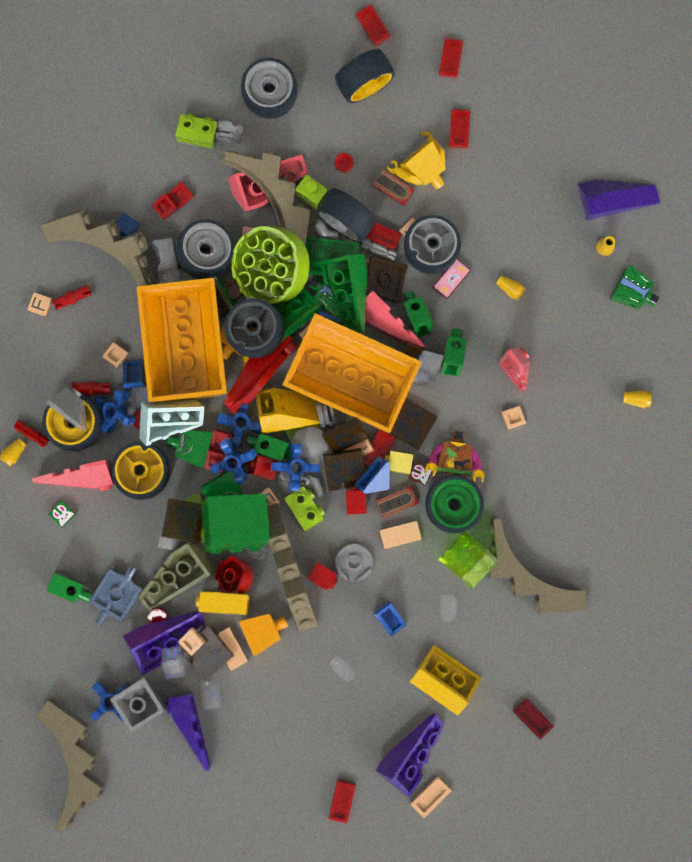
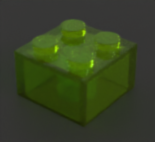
[438,532,498,590]

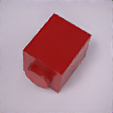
[247,455,280,480]
[346,487,366,515]
[307,562,338,591]

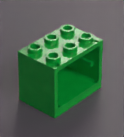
[201,494,270,554]

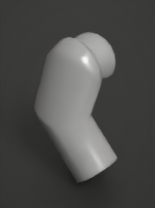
[314,219,338,240]
[300,474,324,498]

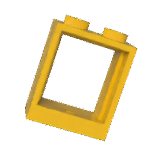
[196,591,250,615]

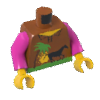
[424,431,485,482]

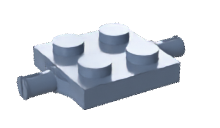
[89,565,143,626]

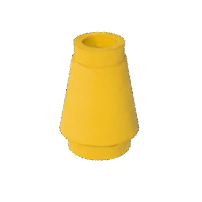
[596,236,615,256]
[496,275,526,300]
[623,390,652,409]
[0,438,27,467]

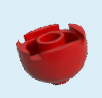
[215,556,254,594]

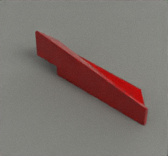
[224,336,292,413]

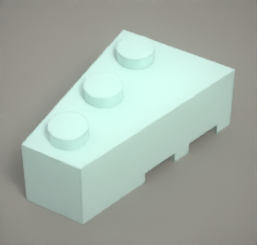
[139,400,204,446]

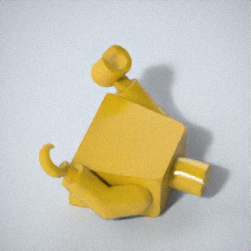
[387,131,446,189]

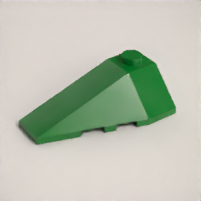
[321,254,367,333]

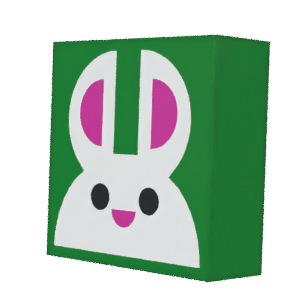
[48,501,76,528]

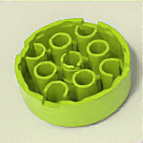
[231,226,310,304]

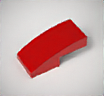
[151,181,195,220]
[204,429,233,473]

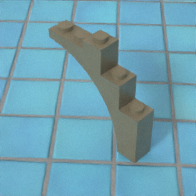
[219,150,310,245]
[41,208,156,286]
[267,503,318,632]
[484,519,587,614]
[36,699,104,833]

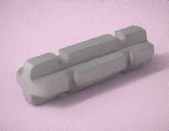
[361,238,397,261]

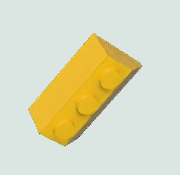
[409,645,481,715]

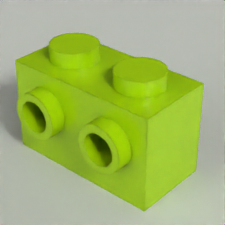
[175,113,218,149]
[284,486,325,531]

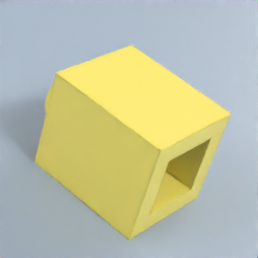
[385,451,413,475]

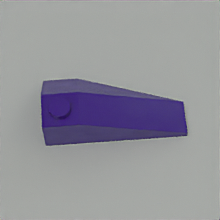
[578,180,660,220]
[123,610,206,676]
[166,691,211,771]
[376,713,444,797]

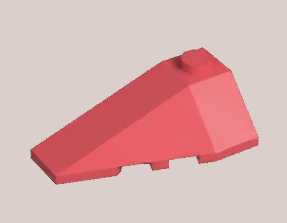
[228,155,308,212]
[365,291,427,348]
[498,347,530,393]

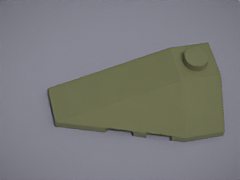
[138,542,216,612]

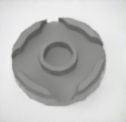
[335,543,373,582]

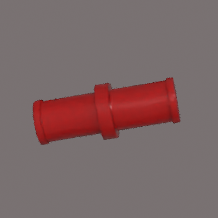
[51,284,92,310]
[71,380,111,396]

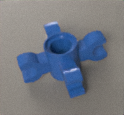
[94,389,136,433]
[216,403,262,448]
[210,437,257,485]
[271,444,319,491]
[90,681,130,722]

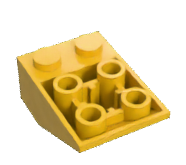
[256,388,320,434]

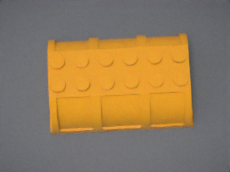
[137,278,227,403]
[283,314,422,433]

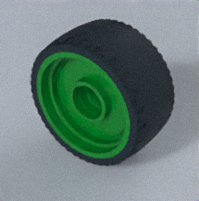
[425,475,484,533]

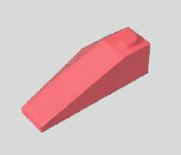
[32,460,115,492]

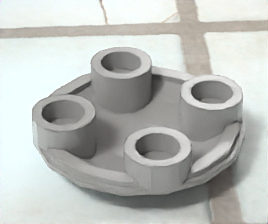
[291,427,329,464]

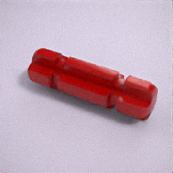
[13,420,49,447]

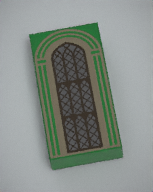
[213,276,235,318]

